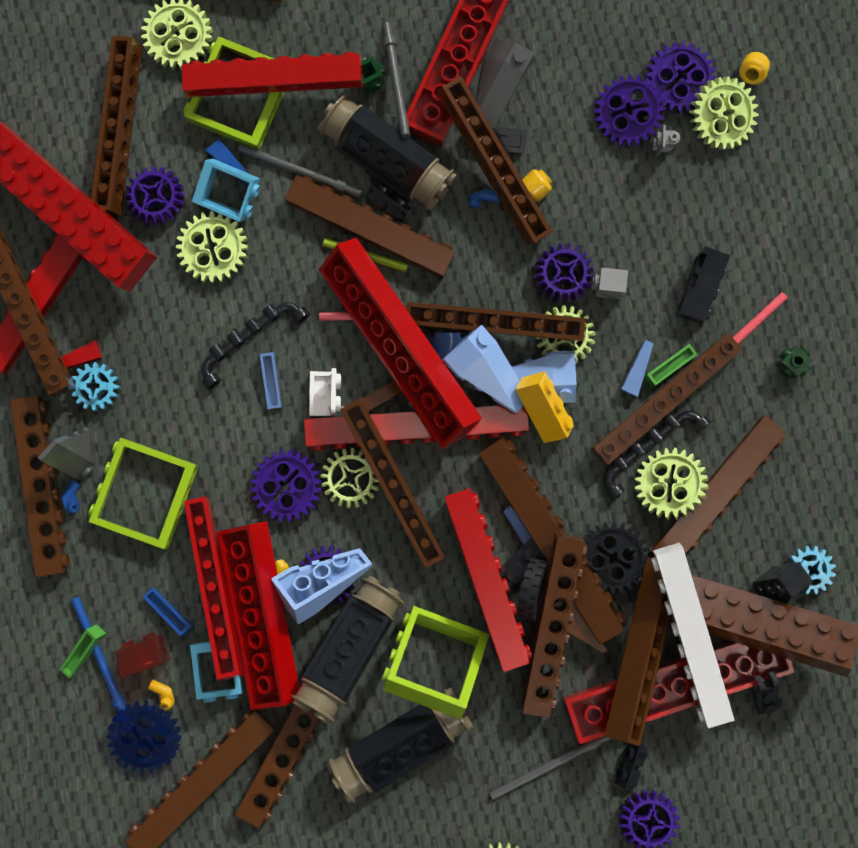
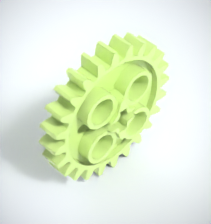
[141,0,213,70]
[689,77,759,150]
[176,211,249,284]
[635,448,709,520]

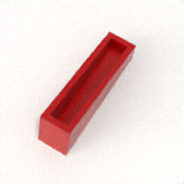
[62,340,103,369]

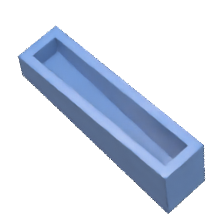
[620,340,653,398]
[260,352,282,409]

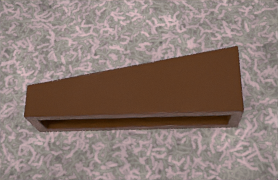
[362,380,402,412]

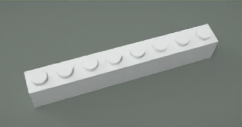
[651,542,735,728]

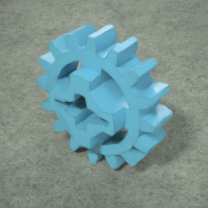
[72,362,121,411]
[787,546,836,594]

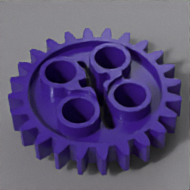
[645,41,717,114]
[594,74,666,147]
[250,450,323,522]

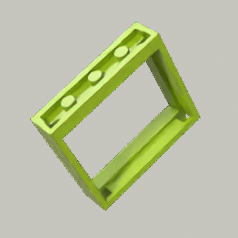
[183,36,284,150]
[88,438,199,549]
[382,606,490,720]

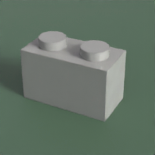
[591,267,628,299]

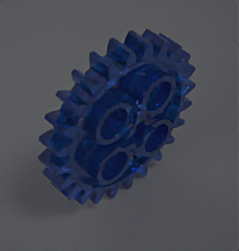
[106,700,182,774]

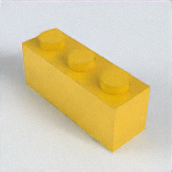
[515,371,573,443]

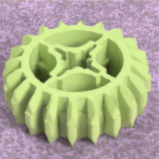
[535,305,595,364]
[321,448,379,508]

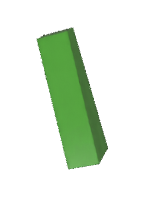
[643,344,697,388]
[60,624,106,679]

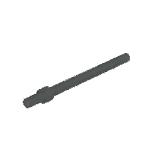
[383,22,410,139]
[238,144,363,198]
[489,736,612,801]

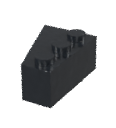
[676,246,731,324]
[753,562,813,606]

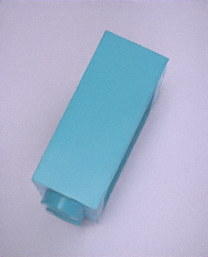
[192,158,261,222]
[190,641,244,703]

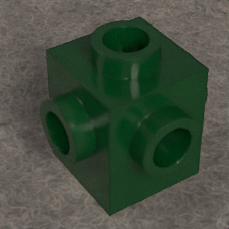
[361,56,386,93]
[776,346,813,379]

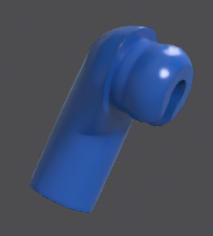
[468,189,500,208]
[61,479,81,513]

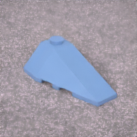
[442,325,524,414]
[510,351,577,403]
[271,548,372,624]

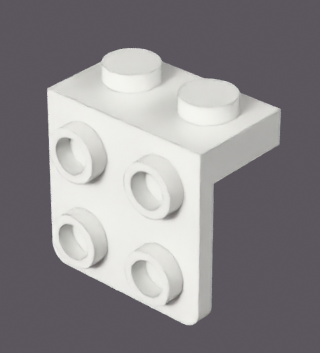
[309,368,341,417]

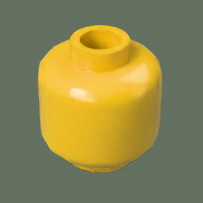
[739,52,770,85]
[522,169,552,202]

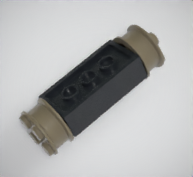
[317,93,457,211]
[291,576,404,724]
[326,687,474,803]

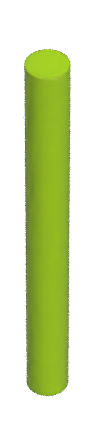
[322,238,409,272]

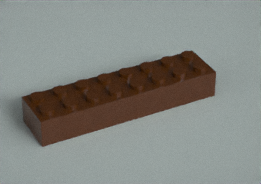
[669,575,858,677]

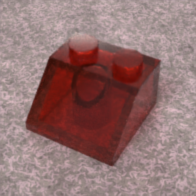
[116,632,171,679]

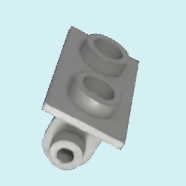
[652,125,680,157]

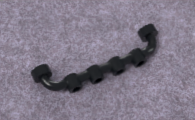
[202,302,310,390]
[604,411,712,501]

